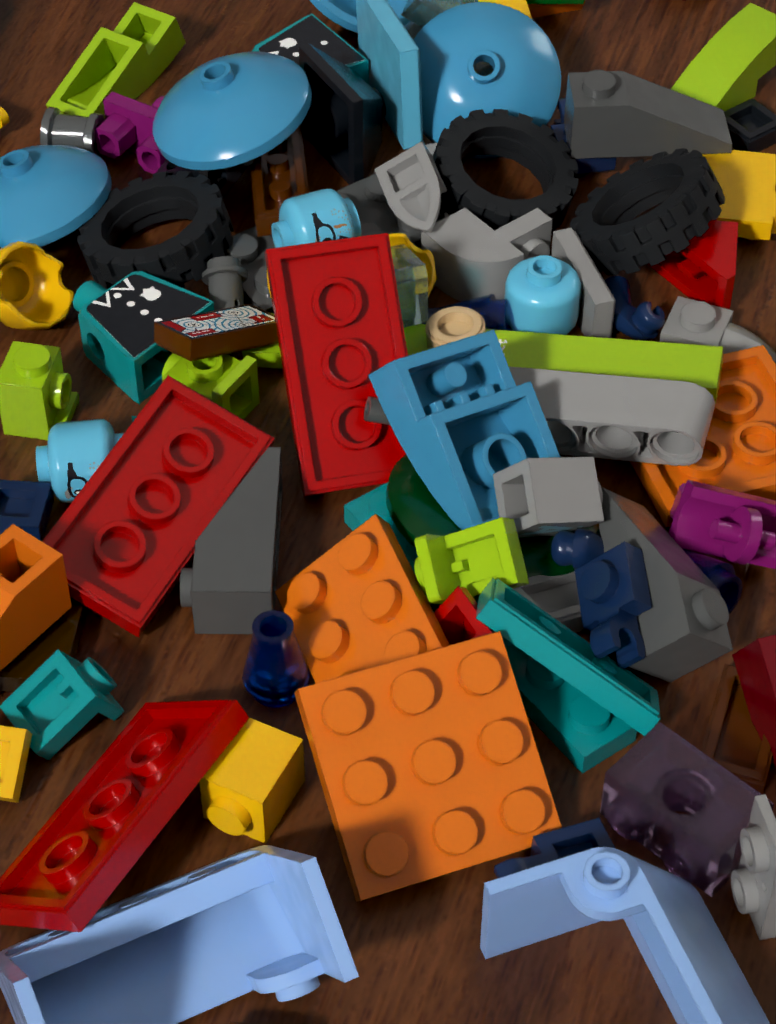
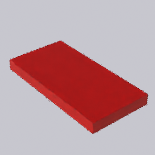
[265,233,408,497]
[42,375,275,638]
[0,700,250,932]

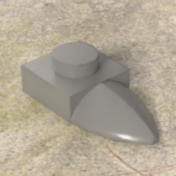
[374,141,447,232]
[660,296,776,364]

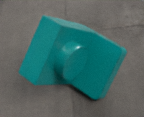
[0,649,125,760]

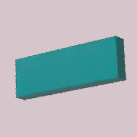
[476,578,661,737]

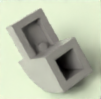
[421,208,552,305]

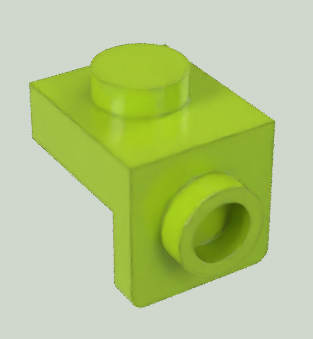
[414,517,529,604]

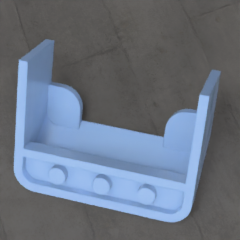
[0,845,359,1024]
[480,847,770,1024]

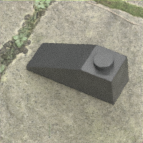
[564,70,732,159]
[180,447,283,635]
[599,488,733,682]

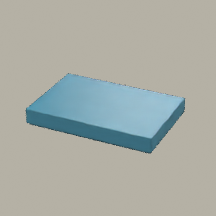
[356,0,423,150]

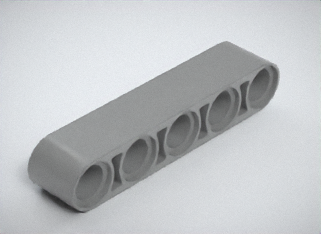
[509,367,715,466]

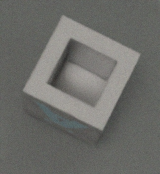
[493,457,604,538]

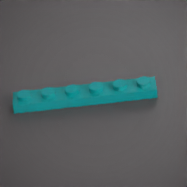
[344,482,637,774]

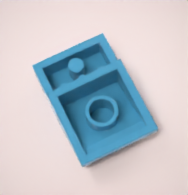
[368,329,560,530]

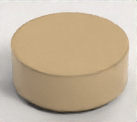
[425,306,486,349]

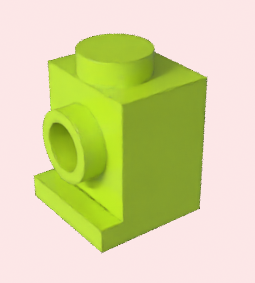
[0,341,79,441]
[162,353,260,419]

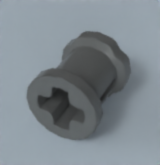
[40,107,105,157]

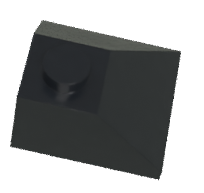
[299,43,386,185]

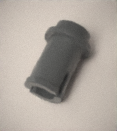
[202,256,248,310]

